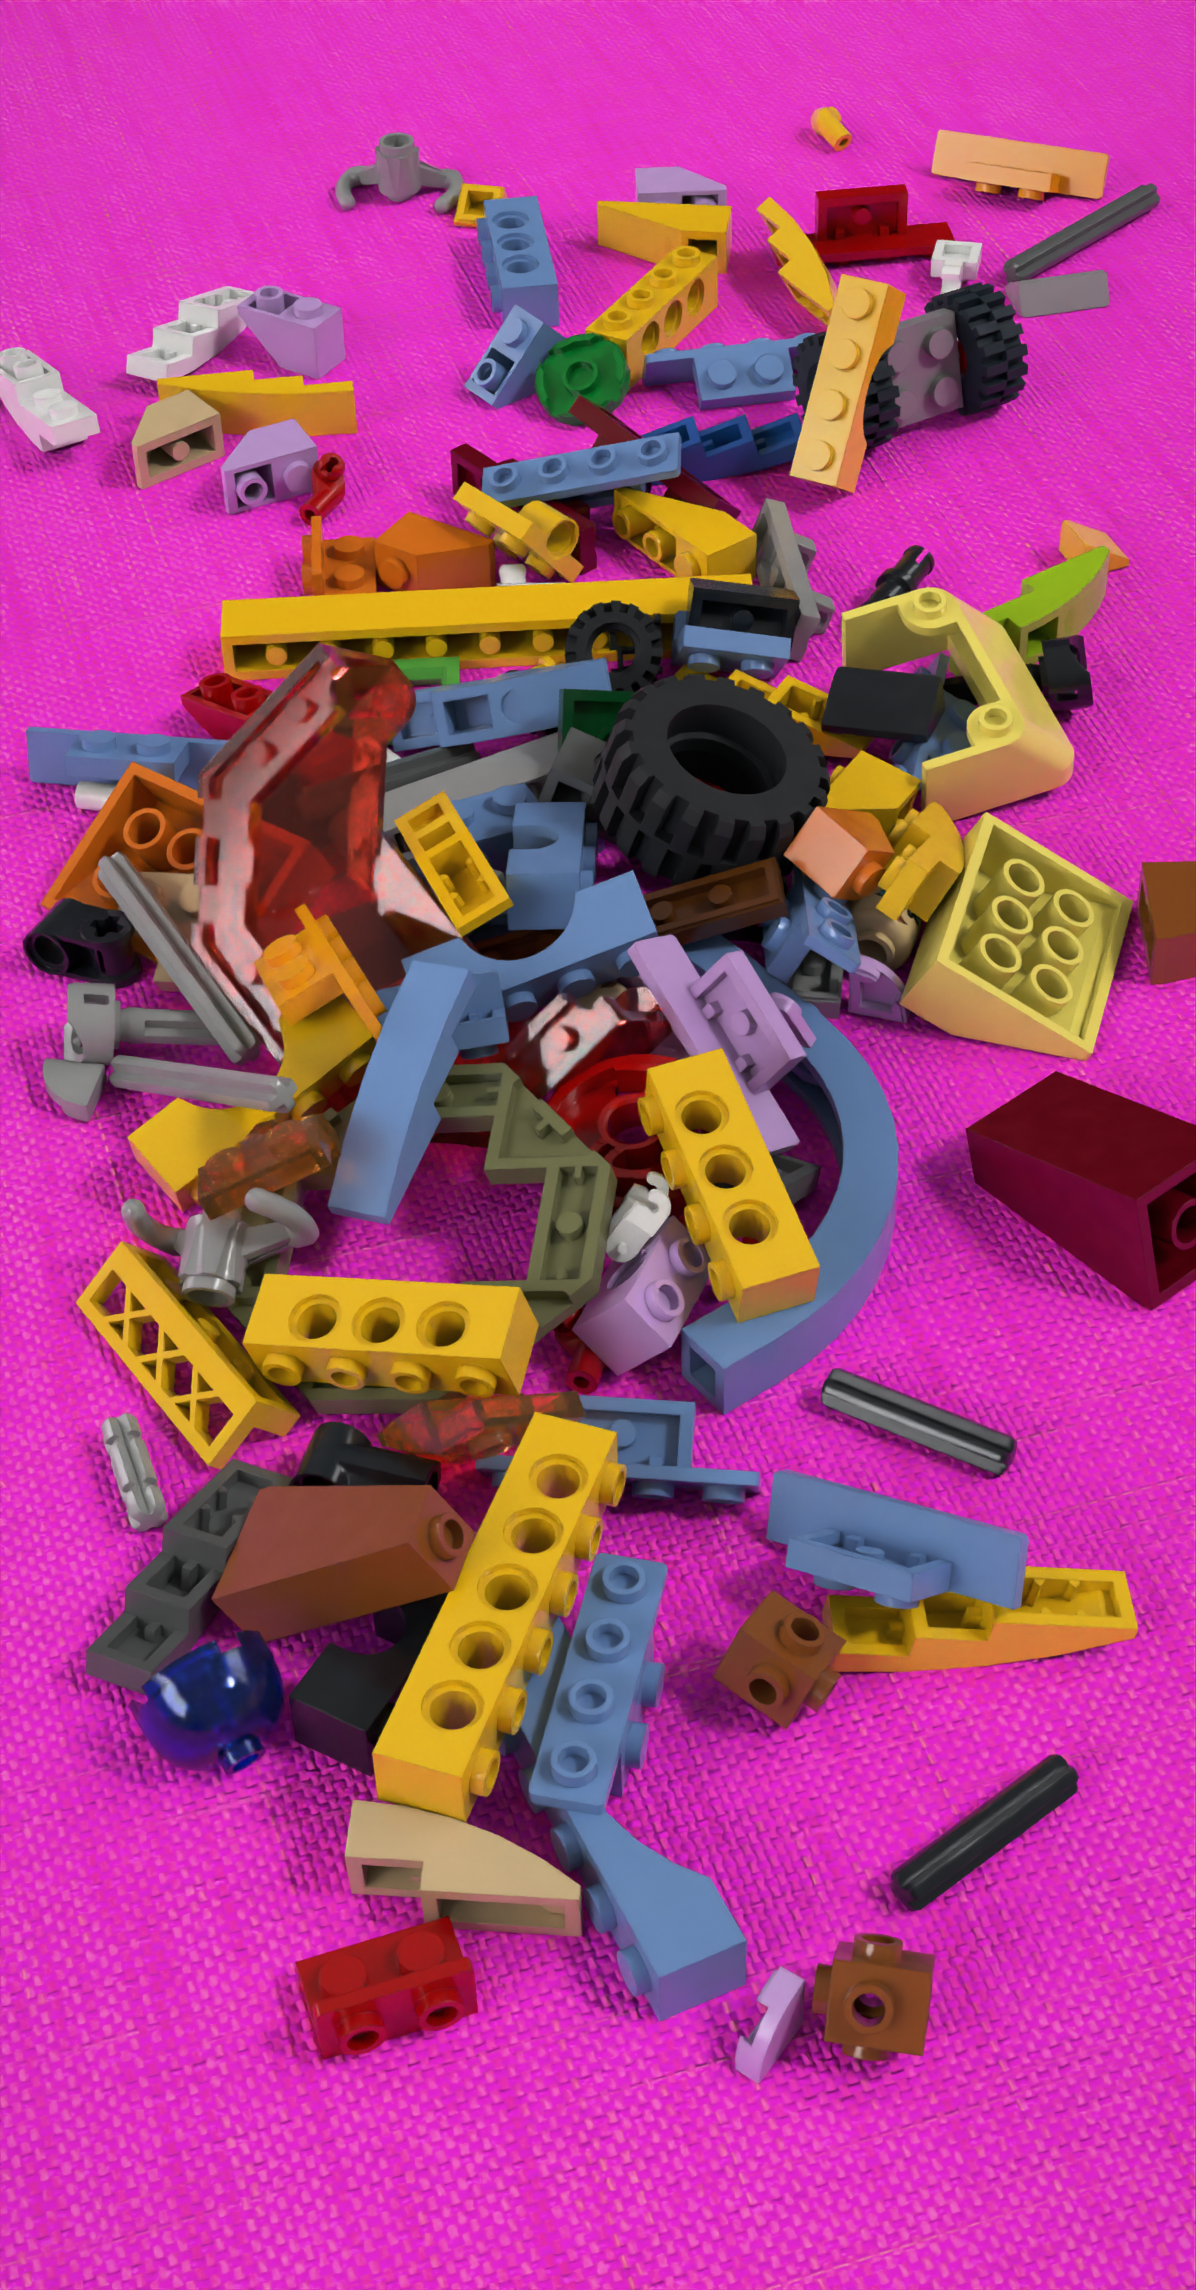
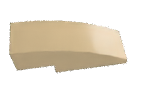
[344,1800,583,1937]

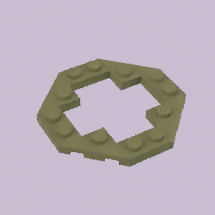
[226,1063,618,1414]

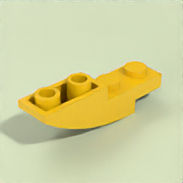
[875,800,965,922]

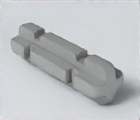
[101,1412,168,1532]

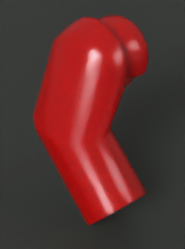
[299,453,345,526]
[553,1308,605,1394]

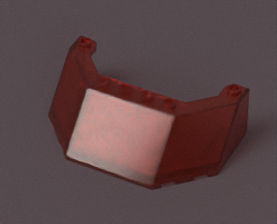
[190,643,673,1148]

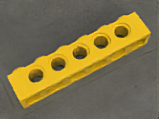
[372,1412,627,1823]

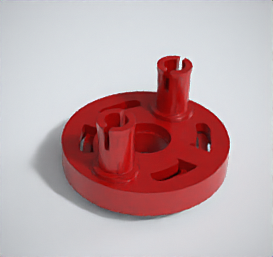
[548,1054,714,1229]

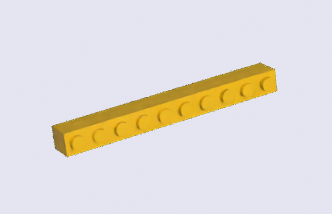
[220,574,753,680]

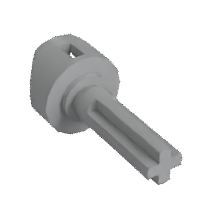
[64,982,220,1066]

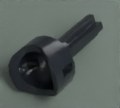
[943,635,1094,713]

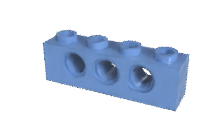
[476,196,559,327]

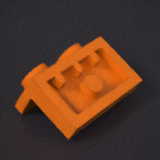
[301,516,377,596]

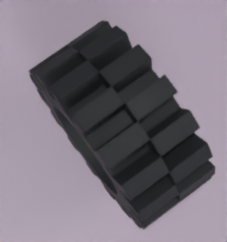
[565,600,663,692]

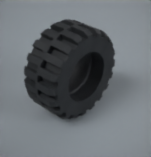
[592,674,830,886]

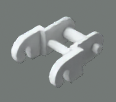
[606,1171,671,1263]

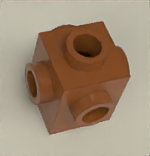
[712,1590,846,1729]
[812,1933,936,2061]

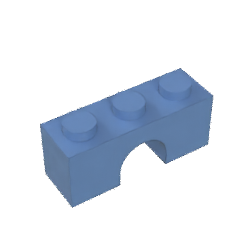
[506,802,598,930]

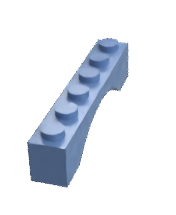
[499,1616,747,2022]

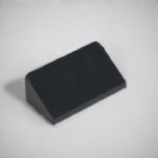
[686,578,800,652]
[821,666,946,743]

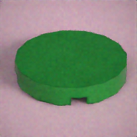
[534,333,631,426]

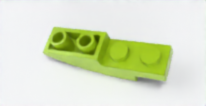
[949,545,1110,676]

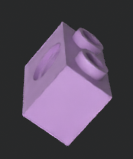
[572,1215,711,1376]

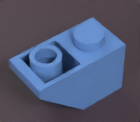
[464,304,566,409]

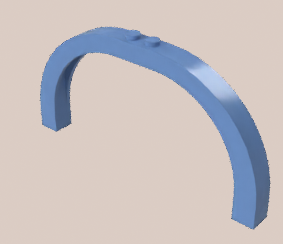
[330,888,899,1415]

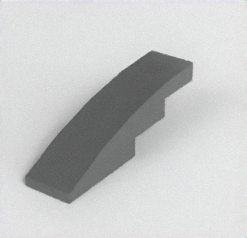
[86,1459,292,1697]

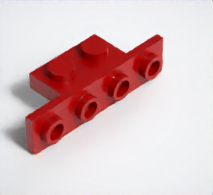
[770,184,955,267]

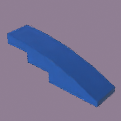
[641,413,802,485]

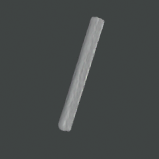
[98,852,262,1066]
[109,1055,297,1113]

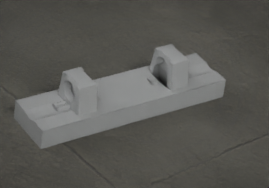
[752,498,835,662]

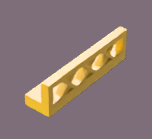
[76,1241,301,1470]

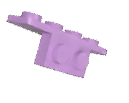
[627,934,807,1156]

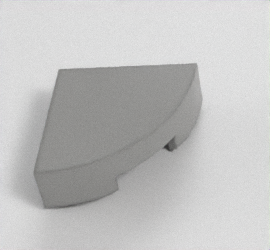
[43,1058,107,1122]

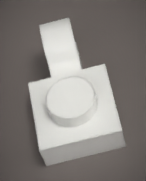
[930,240,982,294]

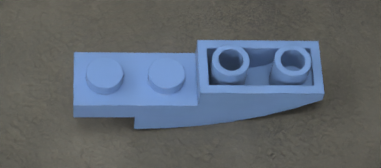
[384,657,612,752]

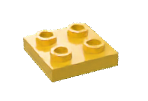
[453,481,584,583]

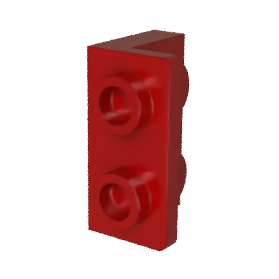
[295,1916,478,2060]

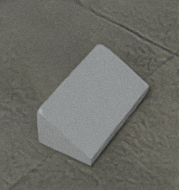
[1005,270,1110,318]

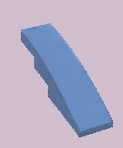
[328,960,477,1225]

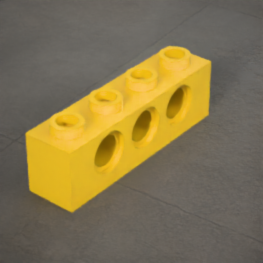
[585,246,718,391]
[638,1048,820,1323]
[242,1274,539,1399]

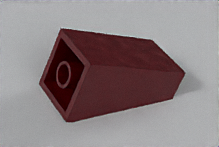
[966,1071,1196,1311]

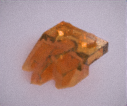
[198,1113,341,1221]
[377,1391,586,1464]

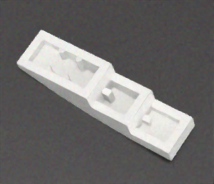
[126,286,255,381]

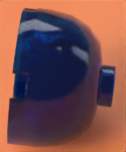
[128,1630,285,1775]

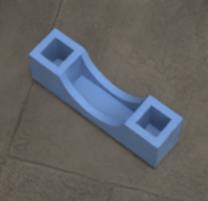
[401,870,659,1022]

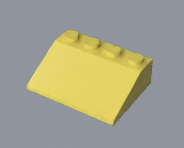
[899,812,1134,1061]

